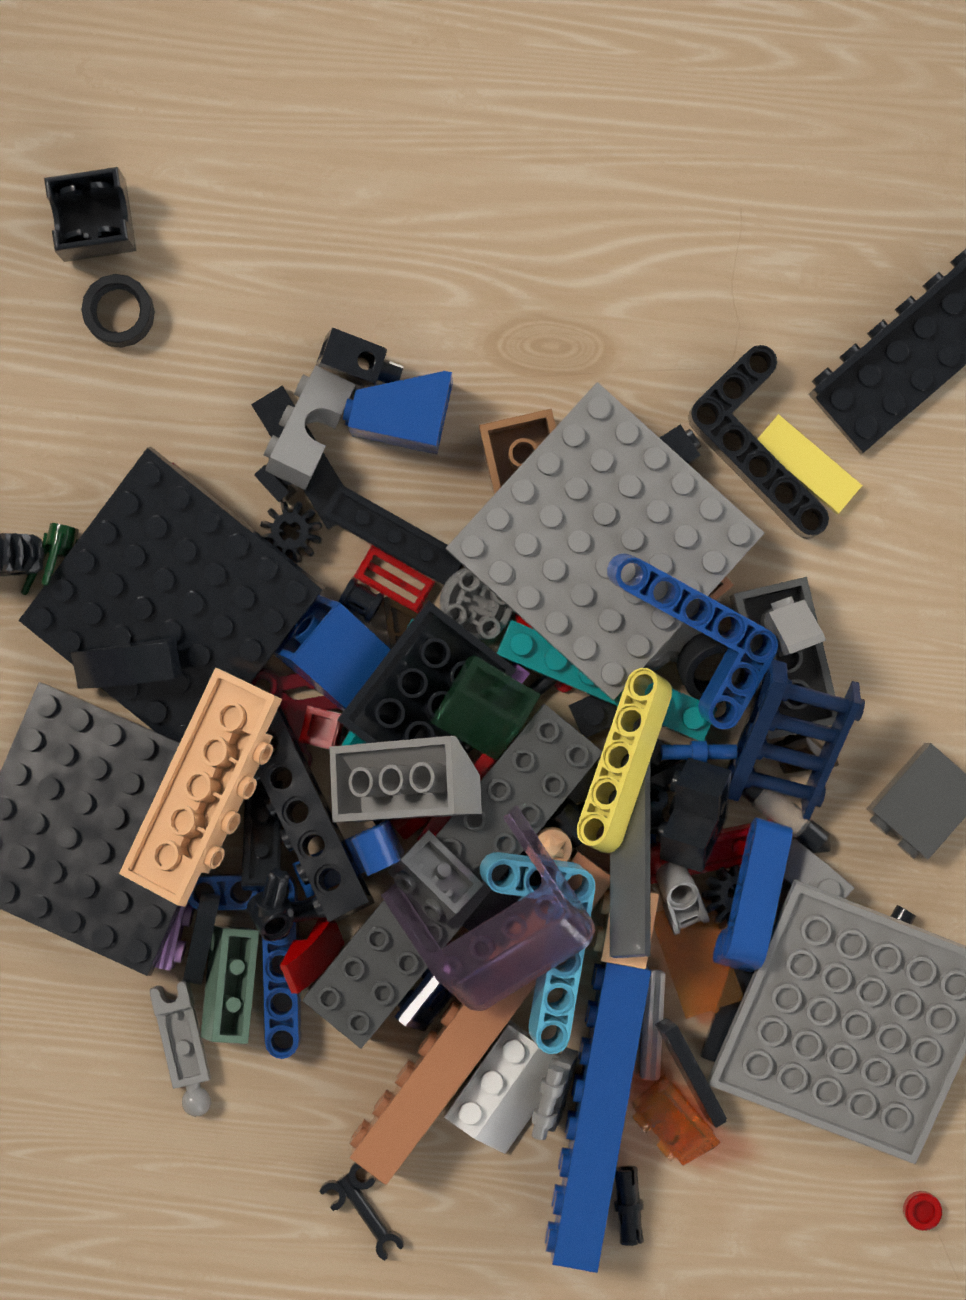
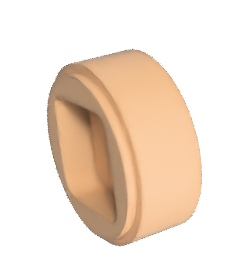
[533,827,572,861]

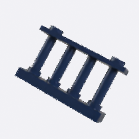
[727,659,865,820]

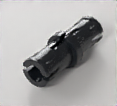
[614,1165,644,1246]

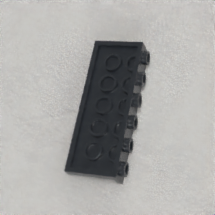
[808,249,966,455]

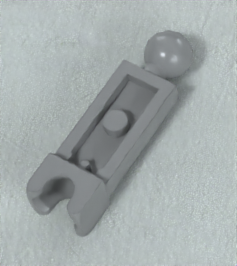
[150,980,211,1117]

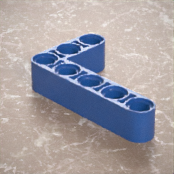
[607,553,778,729]
[292,820,404,898]
[188,874,302,1059]

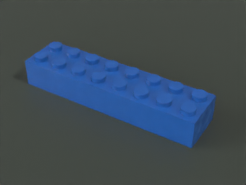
[545,961,651,1273]

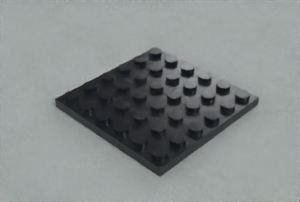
[18,447,325,742]
[0,682,181,976]

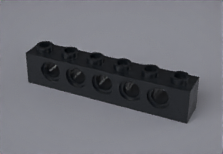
[254,705,375,923]

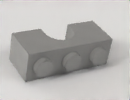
[264,365,356,490]

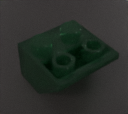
[430,656,540,761]

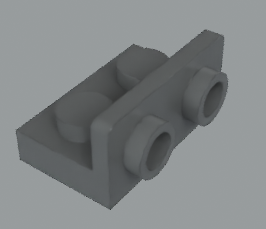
[388,830,484,925]

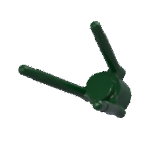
[21,523,79,595]

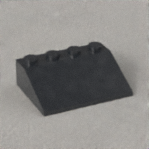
[337,600,517,744]

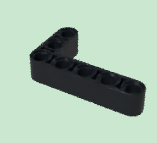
[688,345,829,539]

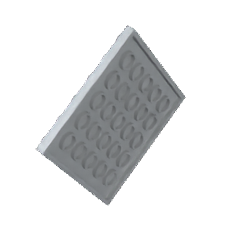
[446,382,764,701]
[707,879,966,1164]

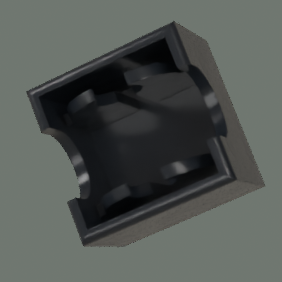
[44,167,137,262]

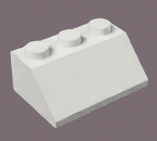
[444,1020,560,1154]

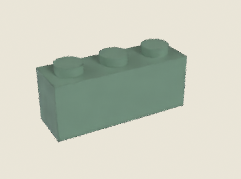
[200,925,259,1044]

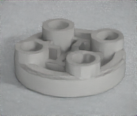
[439,568,513,640]

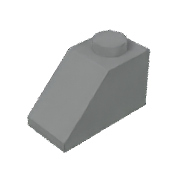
[764,596,826,657]
[784,837,854,899]

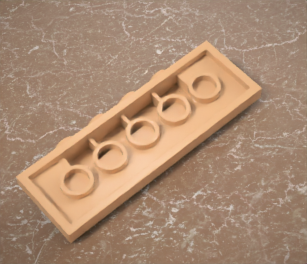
[119,667,282,907]

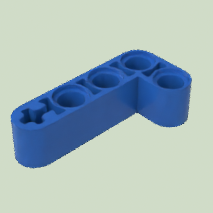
[713,817,793,973]

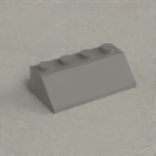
[329,736,482,822]

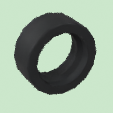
[81,274,155,348]
[677,630,744,703]

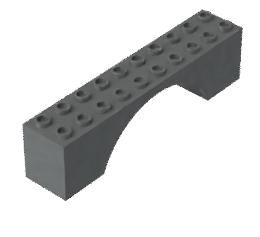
[302,704,602,1049]

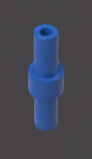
[661,741,737,763]

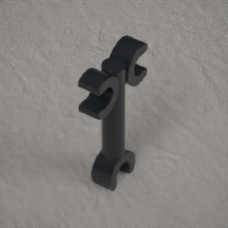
[319,1162,404,1261]

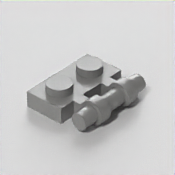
[532,1047,579,1140]

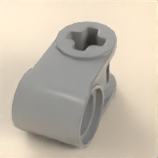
[656,862,709,935]

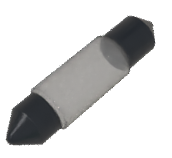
[741,786,831,854]

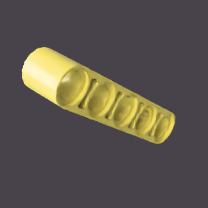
[577,668,672,853]

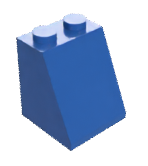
[343,371,453,455]
[274,595,390,711]

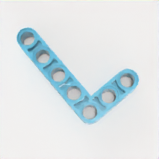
[480,852,595,1054]

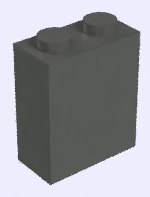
[866,743,966,860]

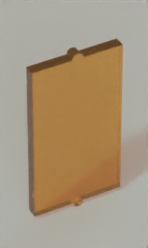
[654,897,743,1019]

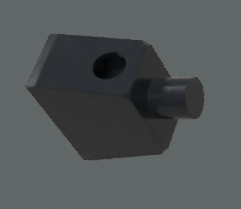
[316,327,403,388]

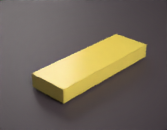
[757,414,863,514]

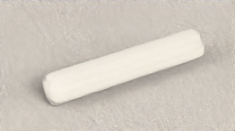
[639,969,666,1081]

